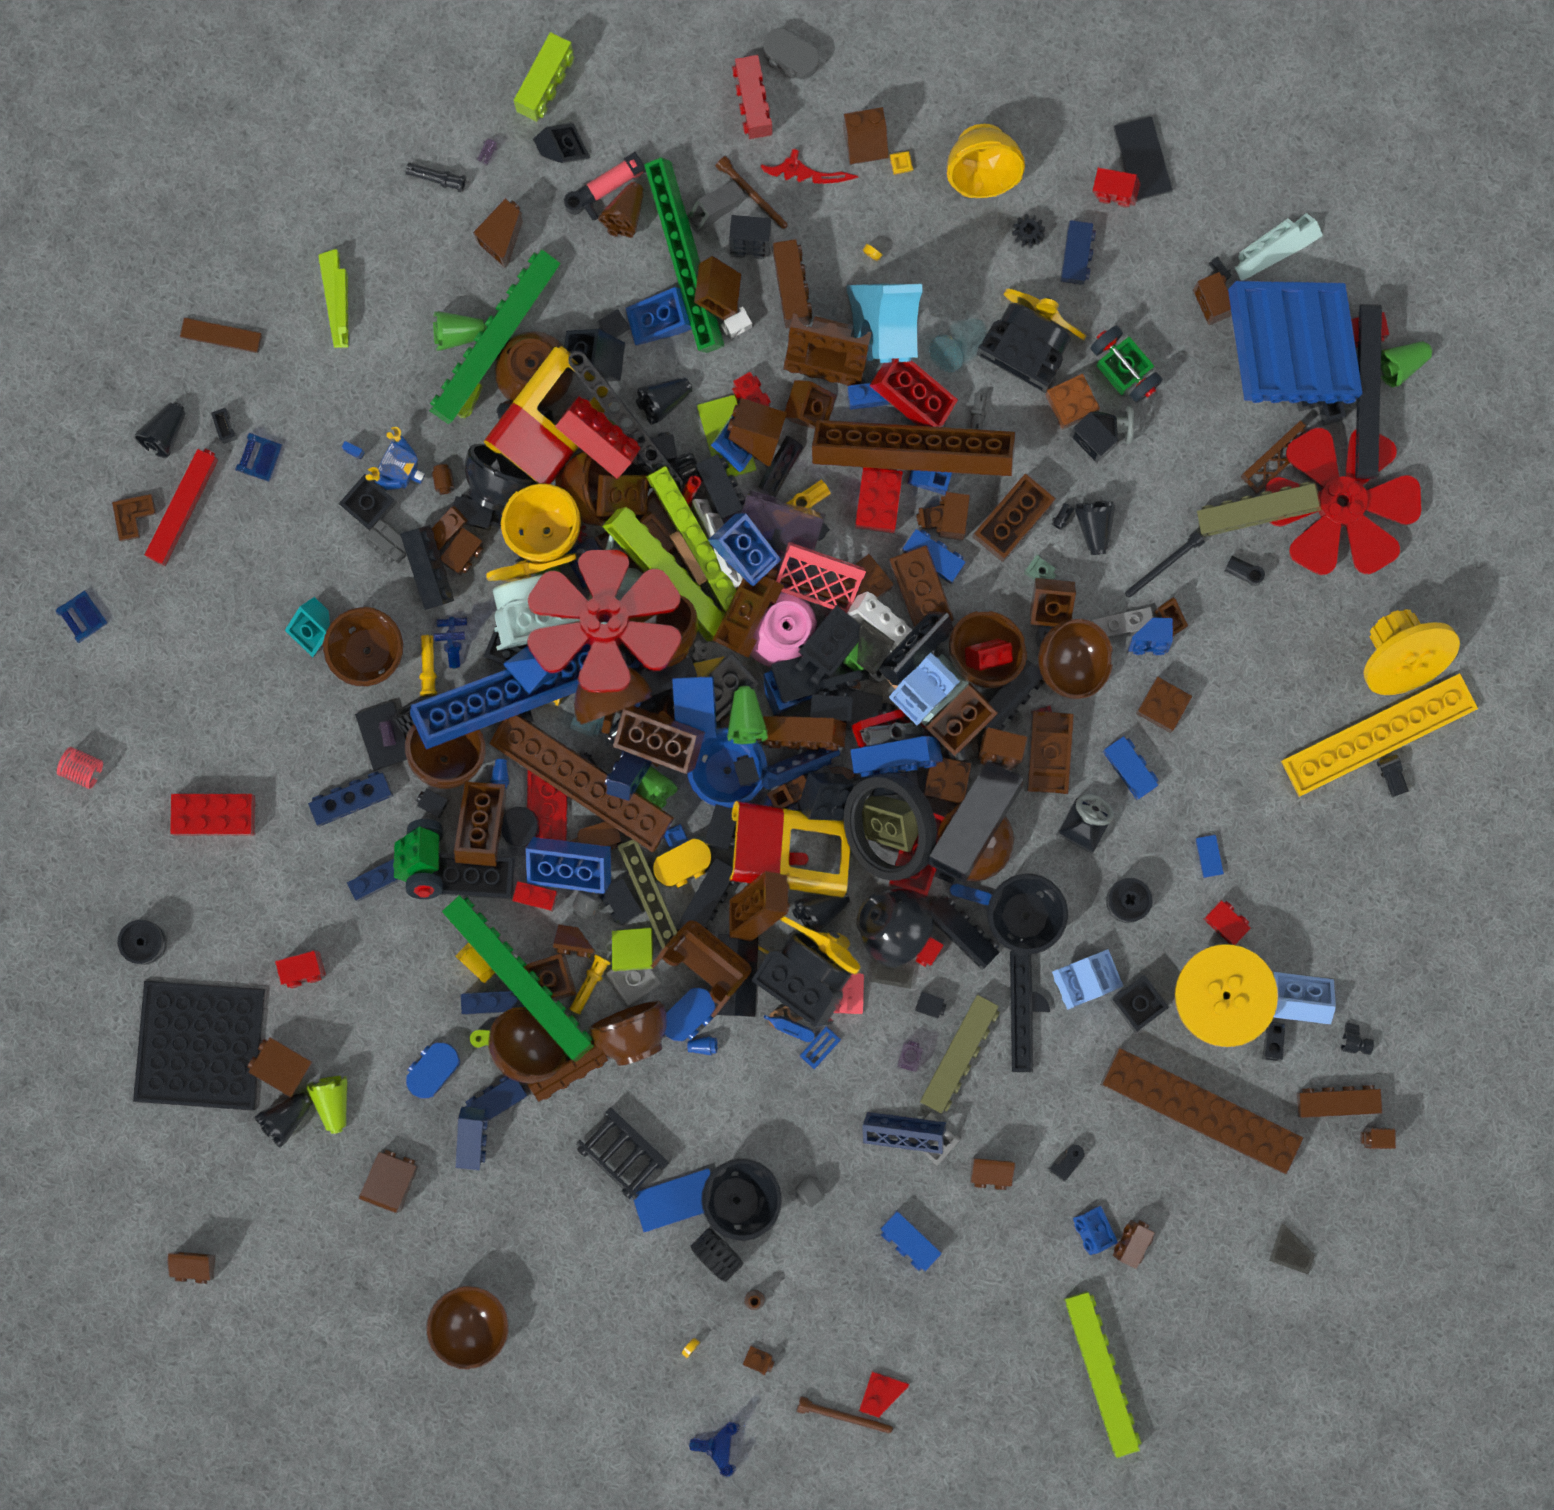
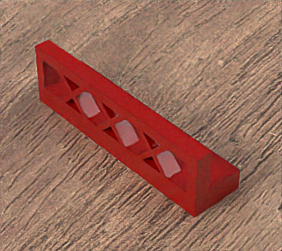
[851,709,926,748]

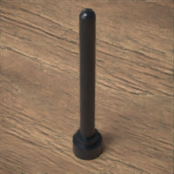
[1125,531,1205,598]

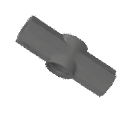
[862,723,923,746]

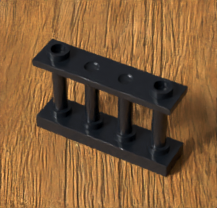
[576,1107,669,1200]

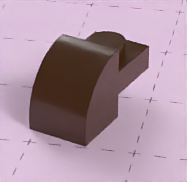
[767,775,807,809]

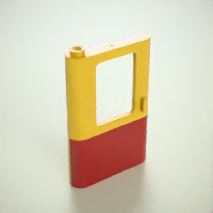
[484,346,611,484]
[730,801,850,897]

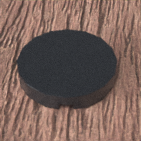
[501,807,540,847]

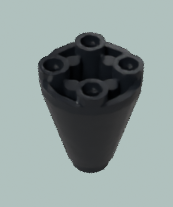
[636,378,692,425]
[1075,501,1115,555]
[792,892,850,933]
[254,1092,313,1148]

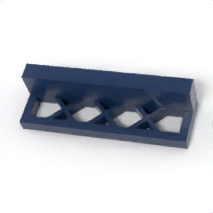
[762,747,840,789]
[862,1112,946,1154]

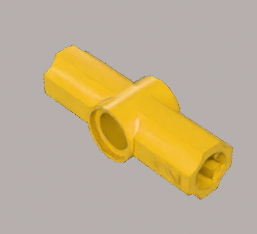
[772,479,831,527]

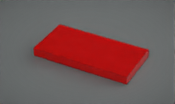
[526,770,568,847]

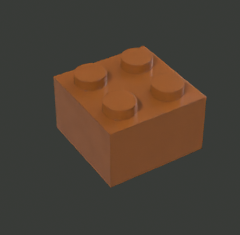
[1045,374,1100,430]

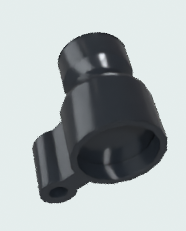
[1341,1022,1374,1055]

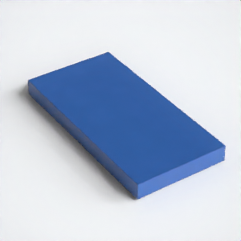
[633,1168,711,1233]

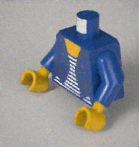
[366,427,425,490]

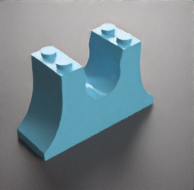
[847,284,922,363]

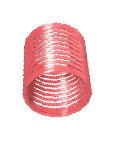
[57,747,103,789]

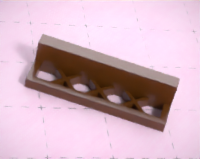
[1241,420,1307,494]

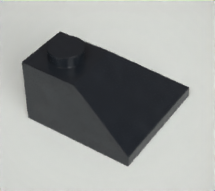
[533,123,590,163]

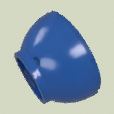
[687,728,767,808]

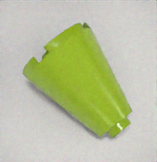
[307,1076,348,1134]

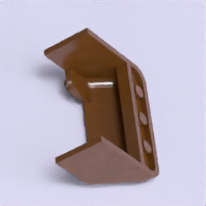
[651,920,752,1017]

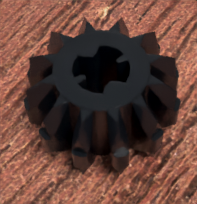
[1012,214,1045,248]
[675,452,703,485]

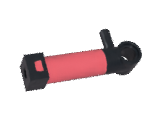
[564,152,646,221]

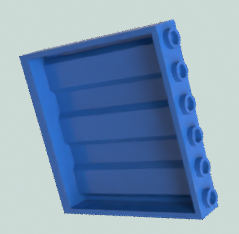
[1228,281,1363,404]

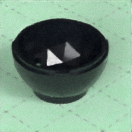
[465,444,538,512]
[987,873,1068,954]
[856,888,933,968]
[701,1158,782,1241]

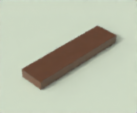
[180,318,262,353]

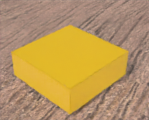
[890,151,913,175]

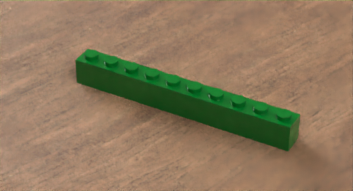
[644,157,725,353]
[429,249,561,425]
[441,895,594,1062]

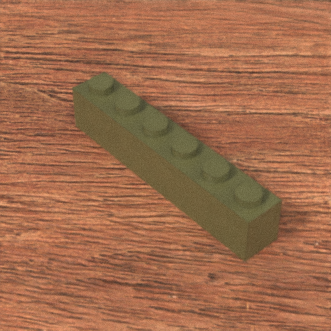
[1197,482,1322,537]
[618,839,678,949]
[920,995,1000,1114]

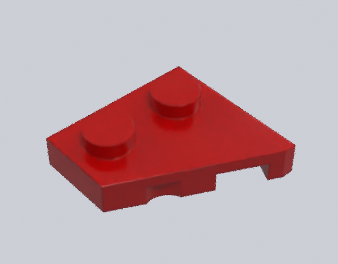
[859,1371,909,1418]

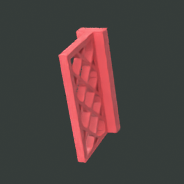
[776,542,866,613]

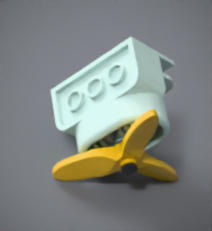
[486,554,580,651]

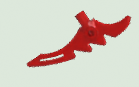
[761,149,858,184]

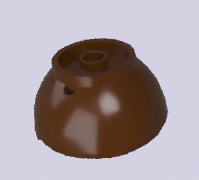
[494,331,573,408]
[555,451,622,526]
[623,595,698,667]
[323,607,403,687]
[574,667,652,725]
[405,724,486,789]
[588,1000,667,1066]

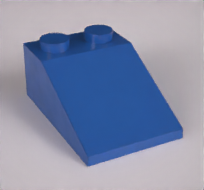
[625,287,692,345]
[708,513,781,586]

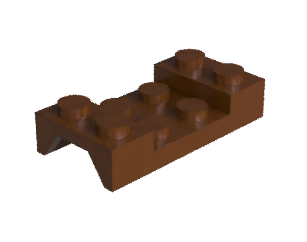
[713,576,784,658]
[1027,711,1074,794]

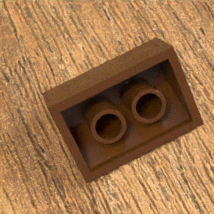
[926,683,998,756]

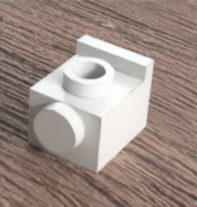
[720,306,752,339]

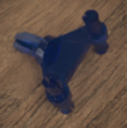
[434,616,468,669]
[689,1422,740,1477]

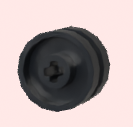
[1106,878,1152,923]
[117,920,167,965]

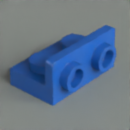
[1073,1206,1118,1255]

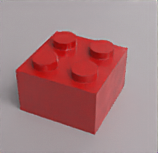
[1092,167,1140,208]
[275,951,326,989]

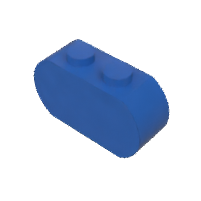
[665,988,715,1041]
[406,1043,460,1098]

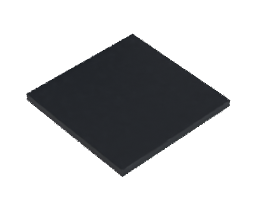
[133,981,265,1111]

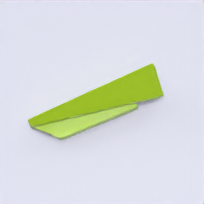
[318,250,348,348]

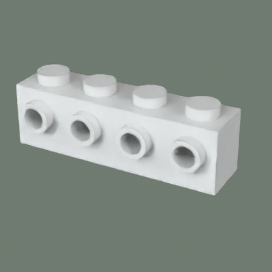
[847,592,912,652]

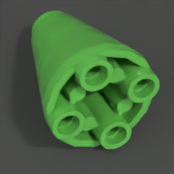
[635,766,678,808]

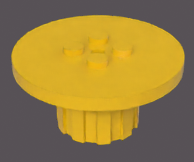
[1364,609,1460,695]
[1175,944,1278,1047]

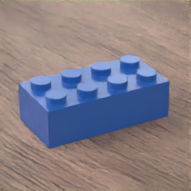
[851,736,943,778]
[526,837,611,894]

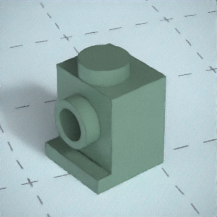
[1024,555,1056,581]

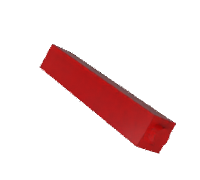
[144,448,218,566]

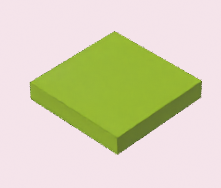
[612,928,653,971]

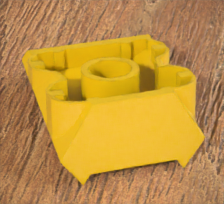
[455,942,513,983]

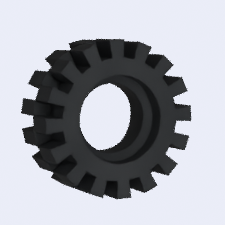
[393,698,424,732]

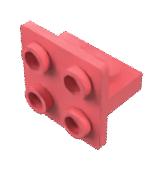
[834,973,864,1014]

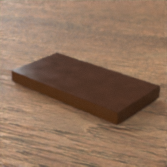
[889,545,954,627]

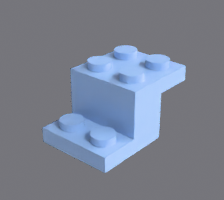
[889,653,960,725]
[1052,949,1123,1010]

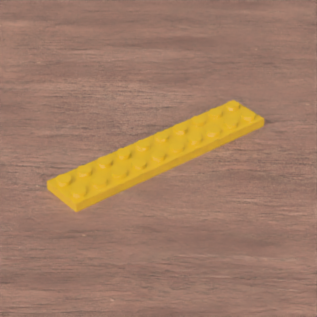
[1281,673,1478,797]

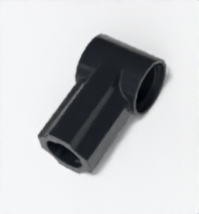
[1224,556,1265,586]
[1377,755,1409,797]

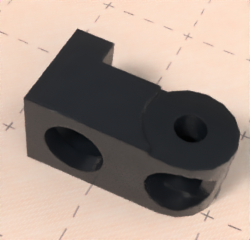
[1262,1022,1285,1062]
[1048,1145,1085,1182]

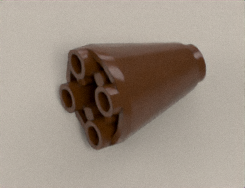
[598,182,644,238]

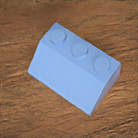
[1273,972,1336,1024]

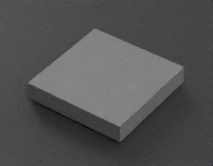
[605,969,661,1006]

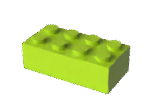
[514,32,575,122]

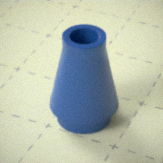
[490,759,510,789]
[687,1036,718,1056]

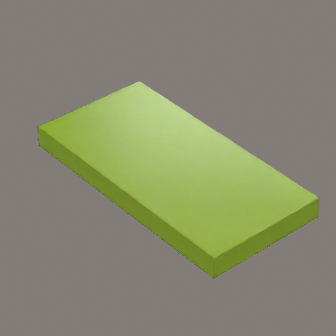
[697,395,757,477]

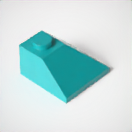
[285,597,330,657]

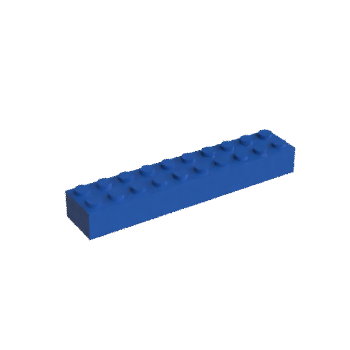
[410,643,592,749]

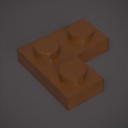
[112,494,156,542]

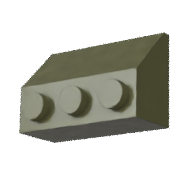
[862,796,918,852]

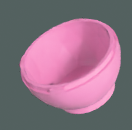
[750,592,817,667]

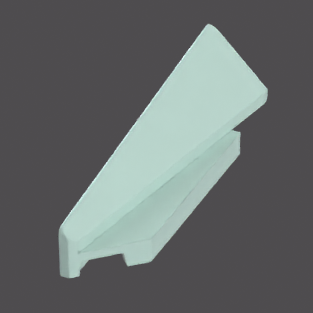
[1235,213,1323,281]

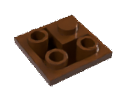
[553,924,596,958]

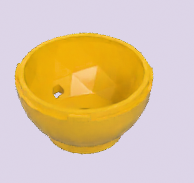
[947,124,1025,198]
[501,483,581,562]

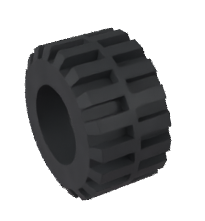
[690,1228,743,1282]

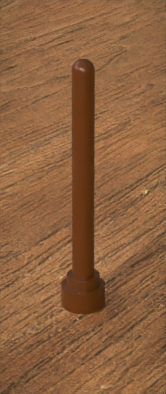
[715,156,788,229]
[766,567,848,605]
[796,1396,893,1433]

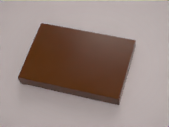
[596,474,649,516]

